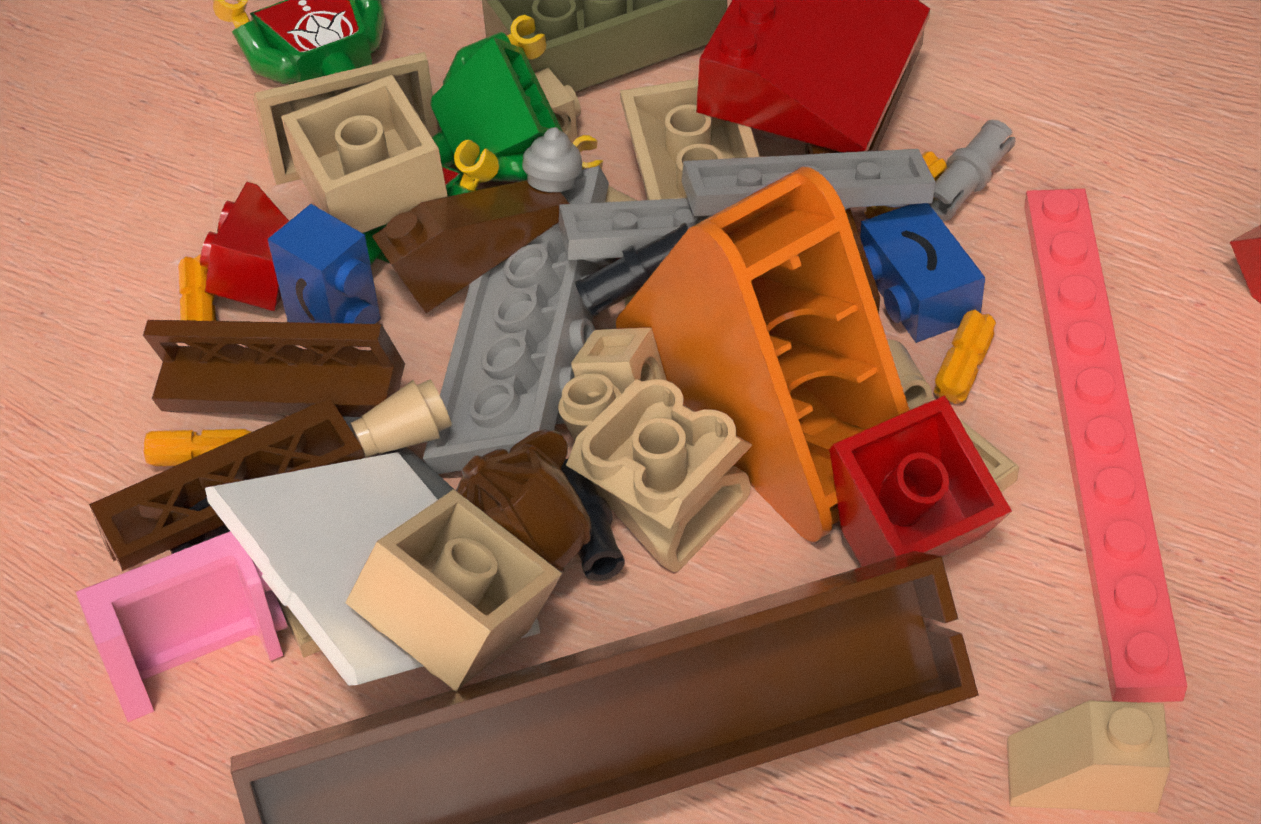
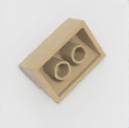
[253,52,438,185]
[620,79,760,200]

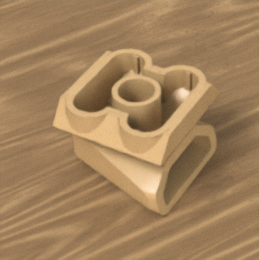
[566,379,752,572]

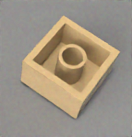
[281,75,448,233]
[345,489,562,692]

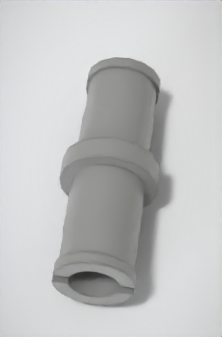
[929,120,1016,221]

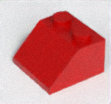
[829,395,1012,567]

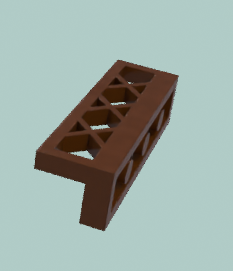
[143,320,405,417]
[89,397,365,571]

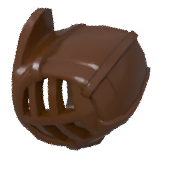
[456,429,592,573]

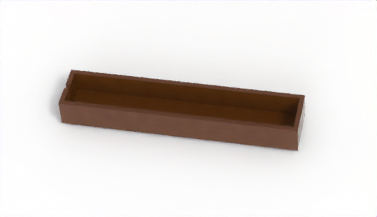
[231,551,979,824]

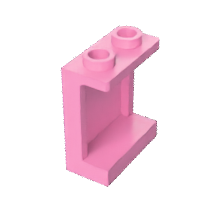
[76,531,287,722]

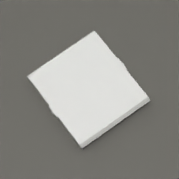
[205,452,540,686]

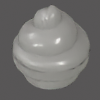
[522,127,583,192]

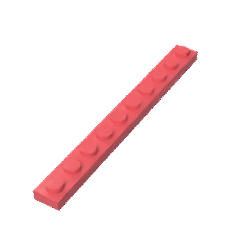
[1024,188,1187,702]

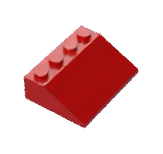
[696,0,931,153]

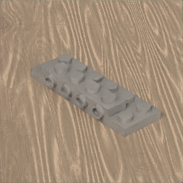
[423,166,616,474]

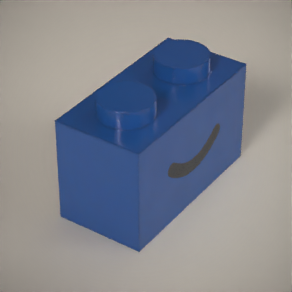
[860,203,985,343]
[268,204,381,324]

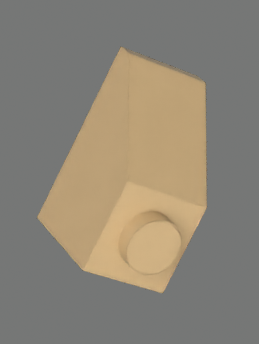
[1007,700,1170,813]

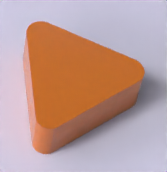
[616,167,910,542]

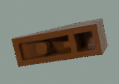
[372,180,570,314]

